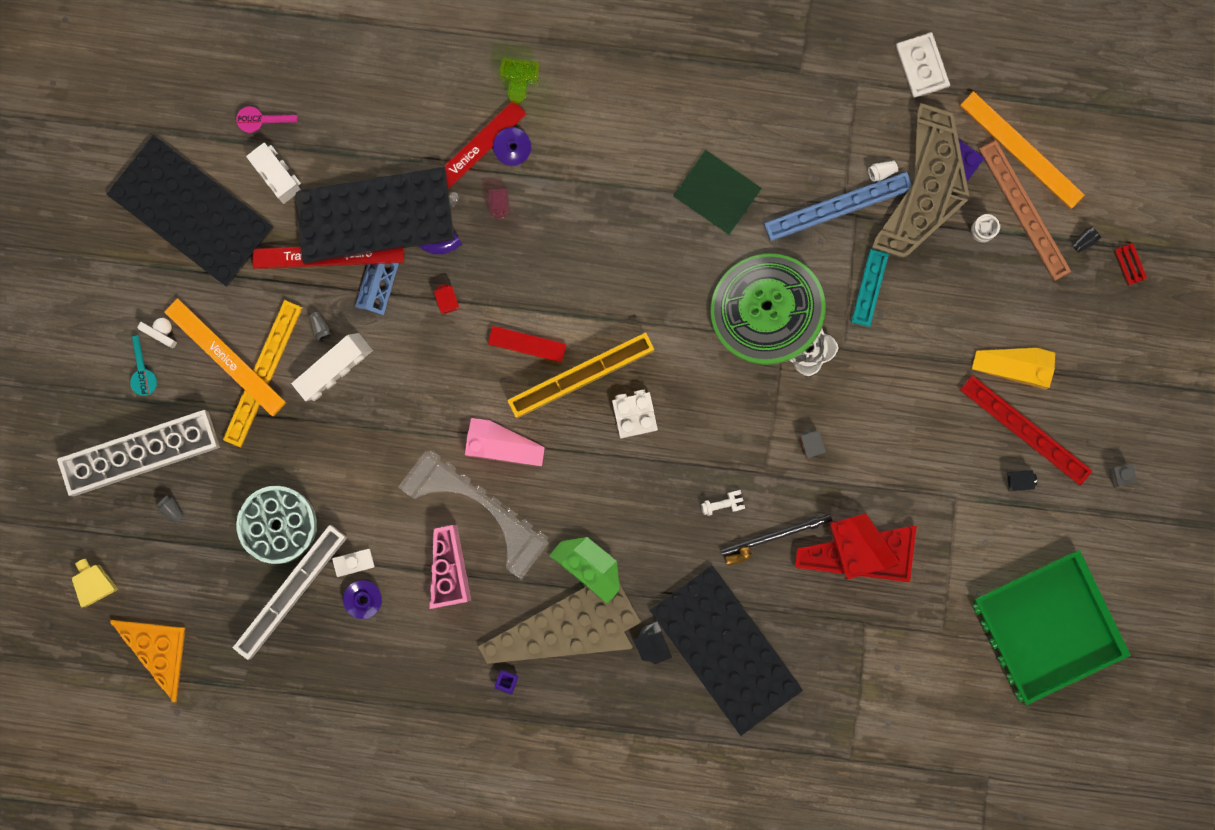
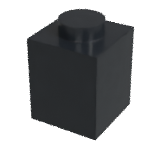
[1007,470,1037,492]

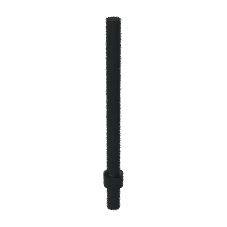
[721,514,833,556]

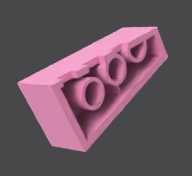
[430,525,471,609]

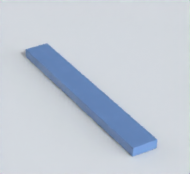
[764,172,912,242]

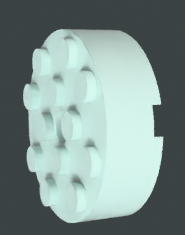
[237,486,317,564]

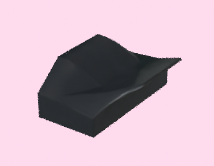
[634,622,672,665]

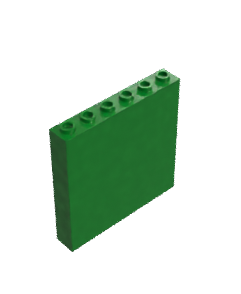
[972,550,1131,705]

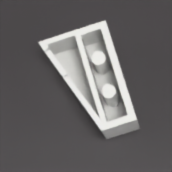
[246,143,301,204]

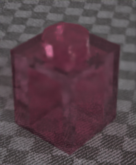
[488,189,510,218]

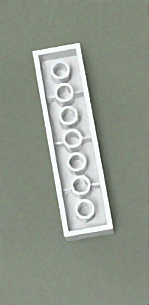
[57,410,220,496]

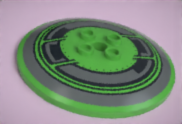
[711,254,826,365]

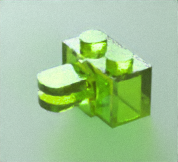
[499,57,541,104]

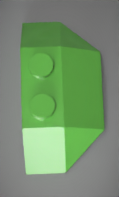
[549,537,620,605]

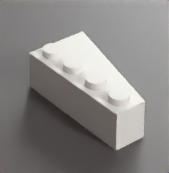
[291,333,373,401]

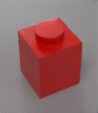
[434,284,460,315]

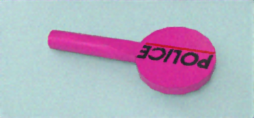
[236,106,298,133]

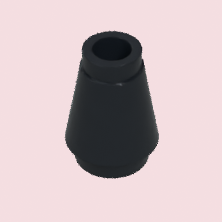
[1072,226,1101,253]

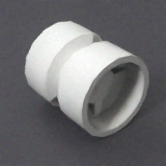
[971,214,1000,243]

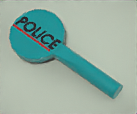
[130,335,157,396]

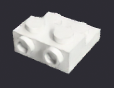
[612,390,658,439]

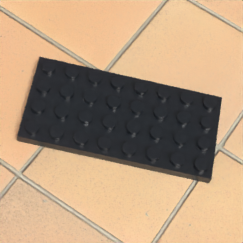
[106,135,274,287]
[296,167,455,264]
[649,565,803,736]

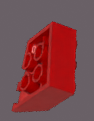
[829,513,901,580]

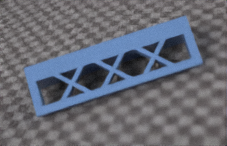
[355,263,399,315]

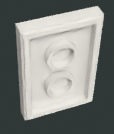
[895,32,950,99]

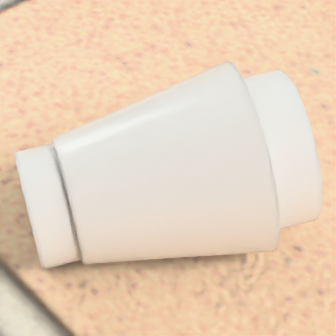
[868,161,898,182]

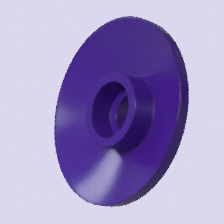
[493,128,531,166]
[343,580,382,619]

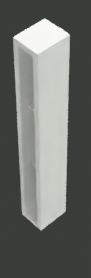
[233,525,347,660]

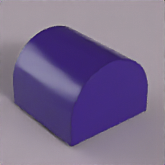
[494,670,519,695]

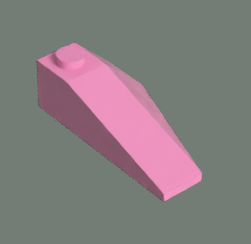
[465,418,545,466]

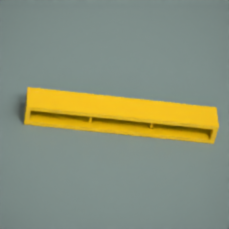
[507,332,654,419]

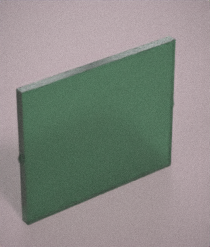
[673,150,762,235]

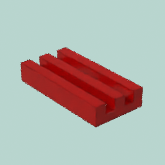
[1114,243,1147,286]

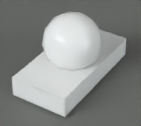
[137,318,177,349]

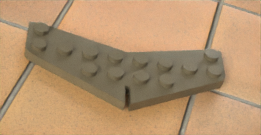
[872,103,969,258]

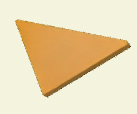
[110,620,186,702]

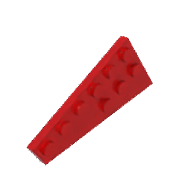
[795,525,917,583]

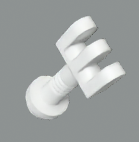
[701,490,745,516]

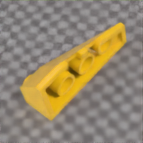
[972,348,1056,390]

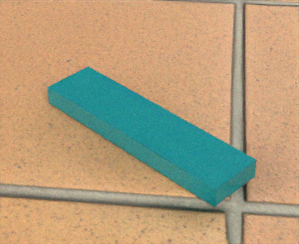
[851,249,889,327]

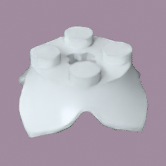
[790,329,839,376]

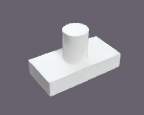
[332,549,375,577]

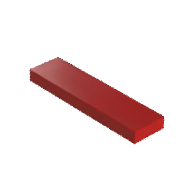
[488,326,567,363]

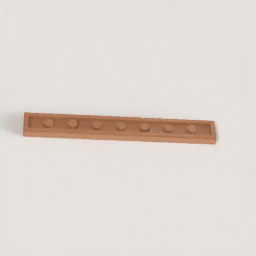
[978,140,1071,281]

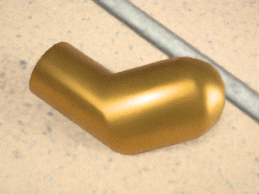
[725,547,752,566]

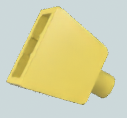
[72,558,118,607]

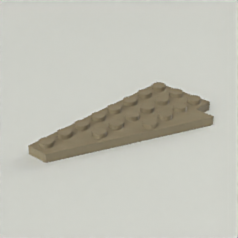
[478,583,641,664]

